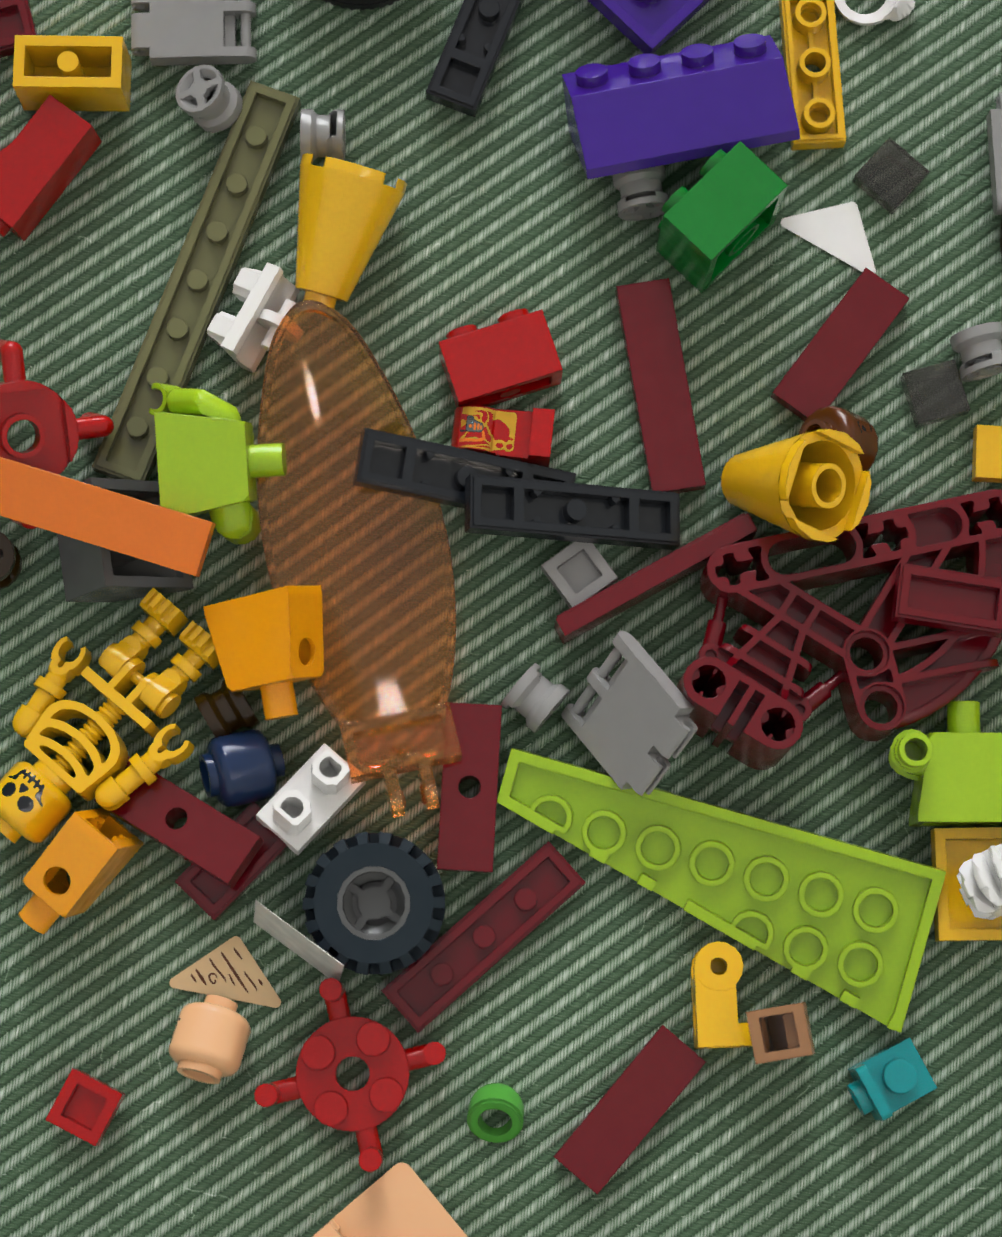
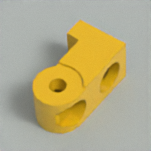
[690,941,752,1049]

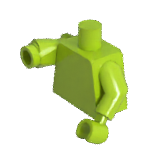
[149,383,287,544]
[888,701,1002,827]

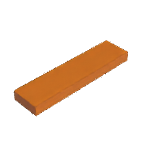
[0,457,216,577]

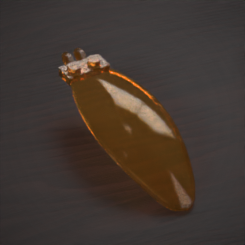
[257,300,462,818]

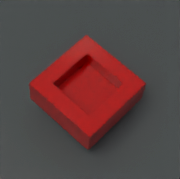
[45,1068,126,1146]

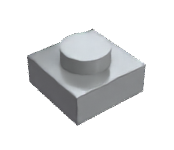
[541,542,618,608]

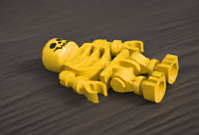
[0,588,220,844]

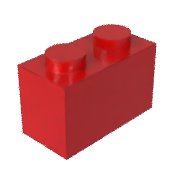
[438,308,563,408]

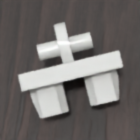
[207,262,303,373]
[256,743,366,856]

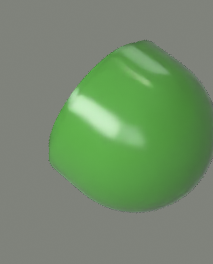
[467,1083,524,1143]

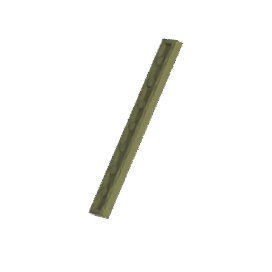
[92,81,301,481]

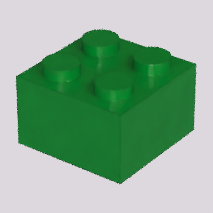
[656,141,788,293]

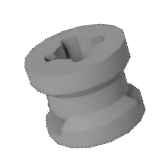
[175,64,243,133]
[300,109,346,162]
[612,165,669,221]
[949,322,1002,382]
[501,663,570,733]

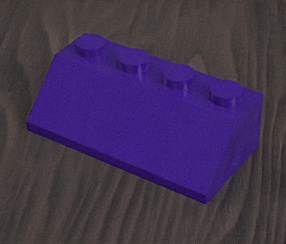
[562,34,800,179]

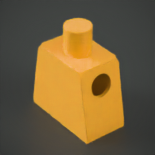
[203,585,324,720]
[18,808,144,934]

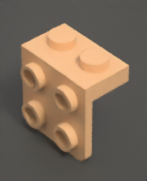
[312,1162,468,1237]

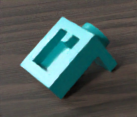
[847,1037,937,1121]

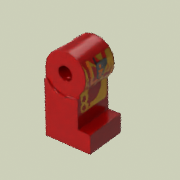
[451,405,555,467]

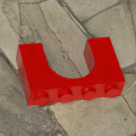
[0,95,102,242]

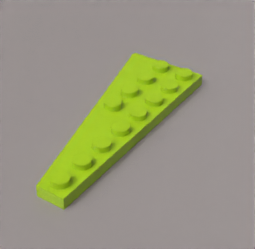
[497,747,946,1032]

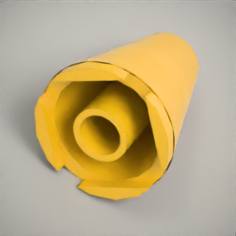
[295,153,407,310]
[721,429,871,542]

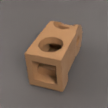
[746,1002,815,1064]

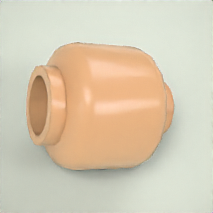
[168,995,251,1084]

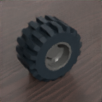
[303,832,445,975]

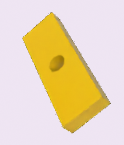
[779,0,846,151]

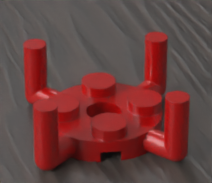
[0,339,114,529]
[254,978,447,1172]

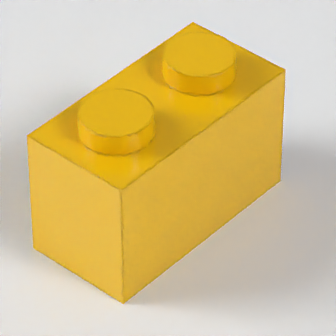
[12,35,132,112]

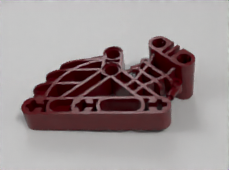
[676,489,1002,770]

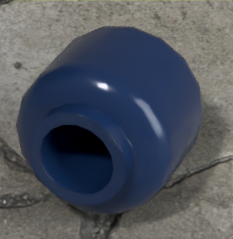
[199,729,285,807]

